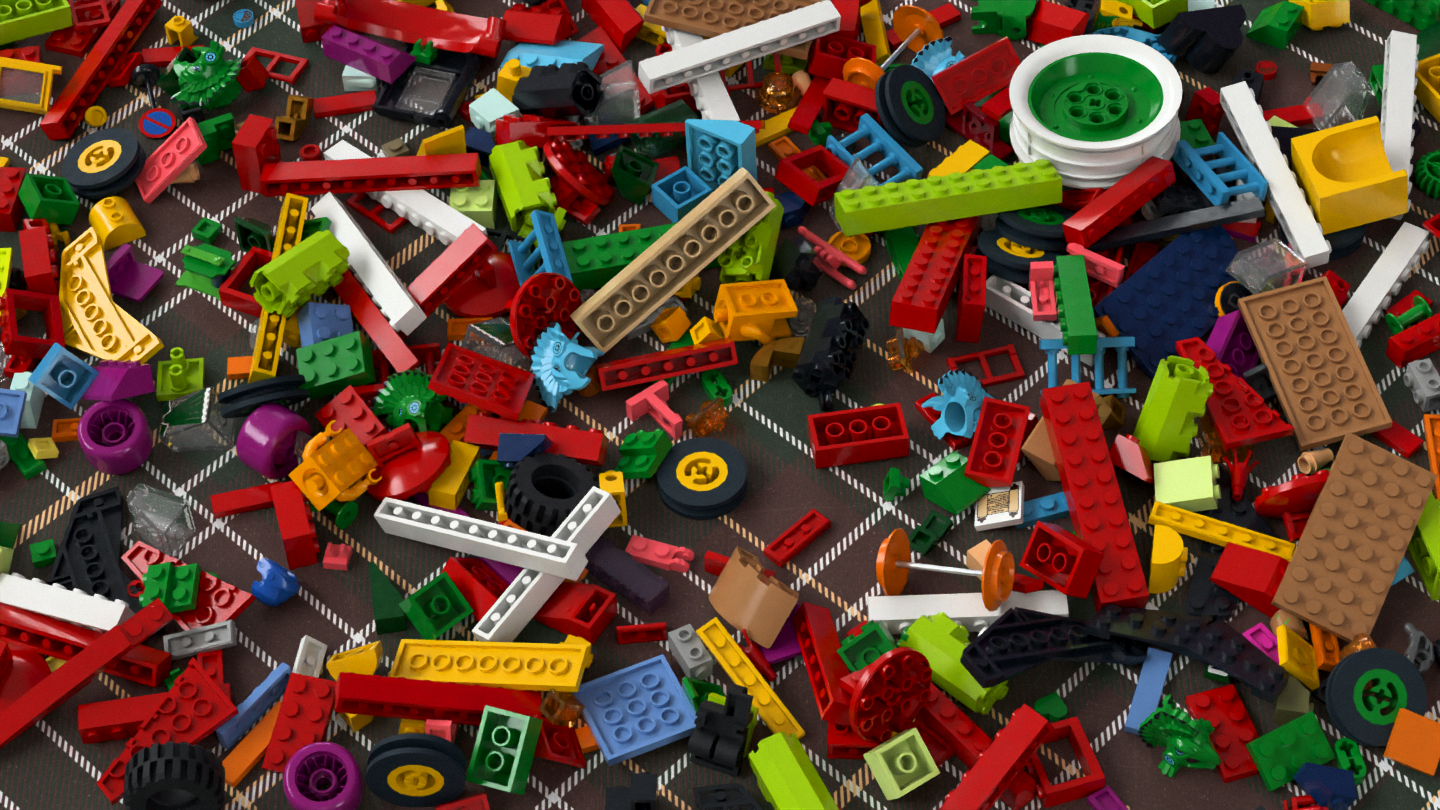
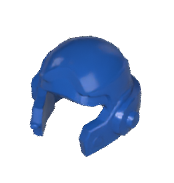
[251,557,301,607]

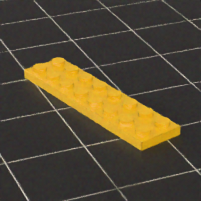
[389,639,590,692]

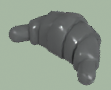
[1404,623,1435,675]

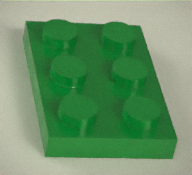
[1245,711,1336,791]

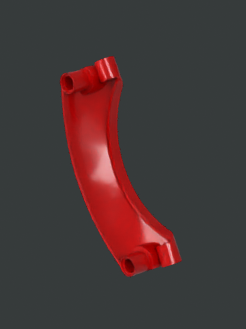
[314,0,507,58]

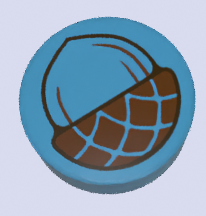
[233,9,254,28]

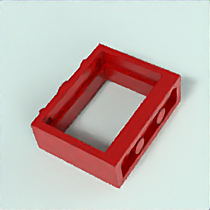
[775,145,859,206]
[219,246,273,318]
[956,254,987,343]
[0,288,65,359]
[1024,716,1105,808]

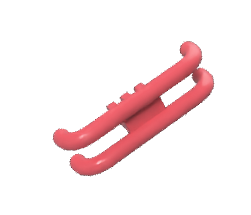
[797,226,867,290]

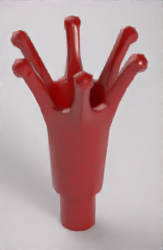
[1223,448,1259,501]
[736,629,778,682]

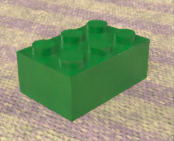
[296,331,376,400]
[466,705,543,795]

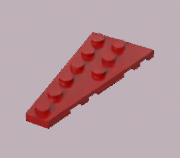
[577,25,654,117]
[1175,337,1295,450]
[121,540,256,631]
[96,657,239,805]

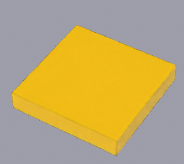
[1276,624,1320,691]

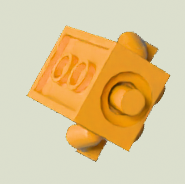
[713,279,798,347]
[289,420,382,512]

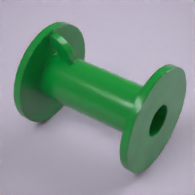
[1385,295,1433,335]
[309,499,358,529]

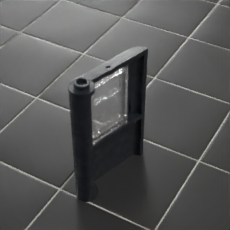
[372,42,486,128]

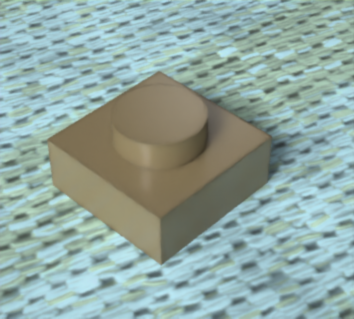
[381,138,410,157]

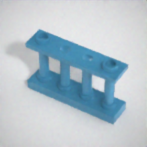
[825,113,923,187]
[1173,132,1269,206]
[508,209,573,287]
[1039,336,1136,398]

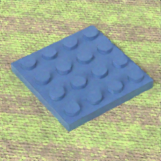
[571,654,697,766]

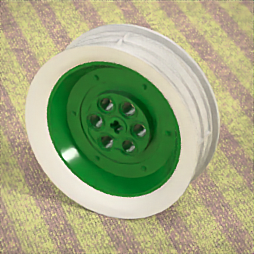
[1009,34,1182,189]

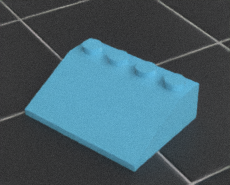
[500,40,605,71]
[685,119,757,192]

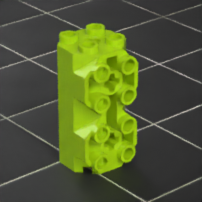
[489,140,557,232]
[717,191,784,284]
[249,230,350,318]
[1133,355,1213,462]
[899,612,1009,715]
[749,732,839,810]

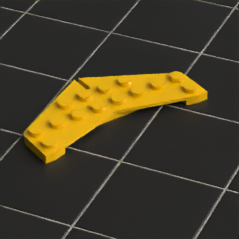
[59,226,164,364]

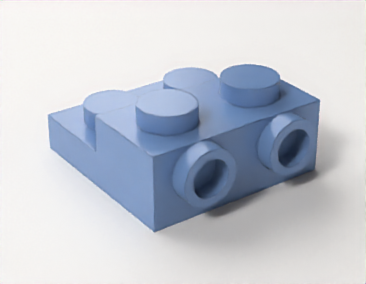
[0,388,27,438]

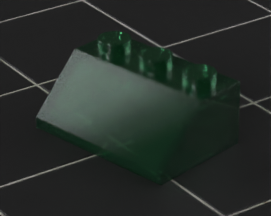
[625,99,698,159]

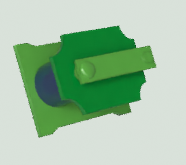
[175,243,235,301]

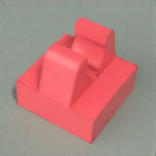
[323,542,353,571]

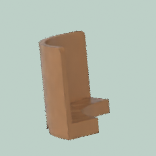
[709,546,799,649]

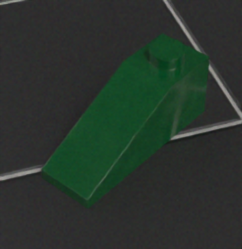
[369,562,410,635]

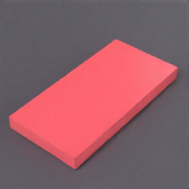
[135,117,208,204]

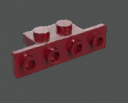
[945,101,1013,160]

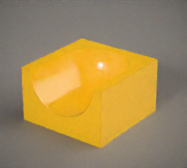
[1291,116,1408,235]

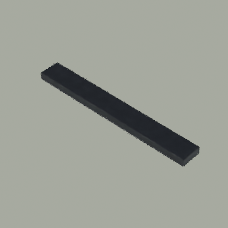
[1087,197,1265,252]

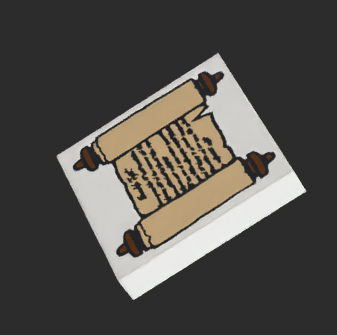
[974,481,1025,531]

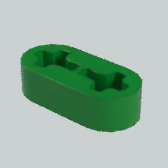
[701,369,733,408]
[1333,738,1367,785]

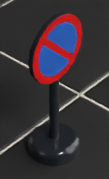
[132,64,176,140]

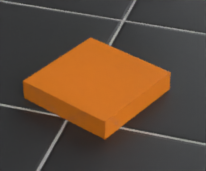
[1383,708,1440,776]

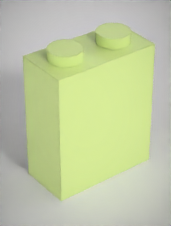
[1154,455,1221,512]

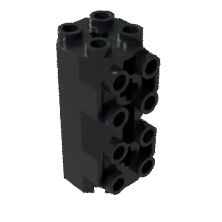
[512,62,604,118]
[792,296,870,397]

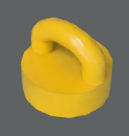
[84,106,107,127]

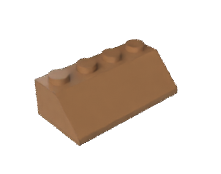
[1021,379,1112,481]

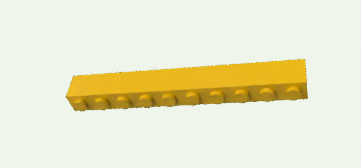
[248,193,308,383]

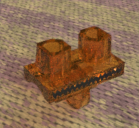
[886,328,924,374]
[685,397,729,438]

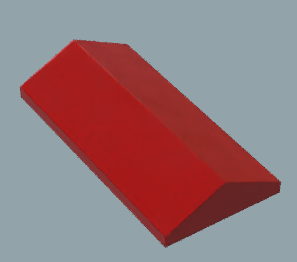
[581,0,644,54]
[1026,0,1090,45]
[964,397,1031,487]

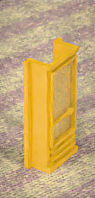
[0,57,63,115]

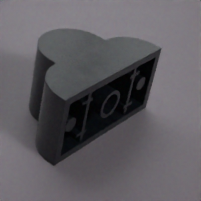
[1158,4,1246,75]

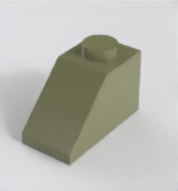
[1274,671,1314,725]

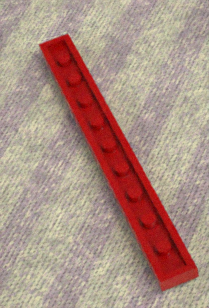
[547,120,765,140]

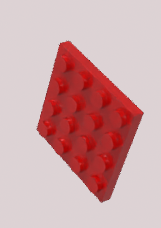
[428,342,535,421]

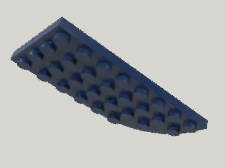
[1093,225,1244,380]

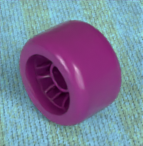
[77,399,153,475]
[236,402,311,480]
[283,741,364,810]

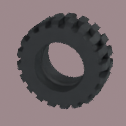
[504,452,599,537]
[123,741,225,810]

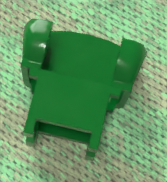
[971,0,1037,40]

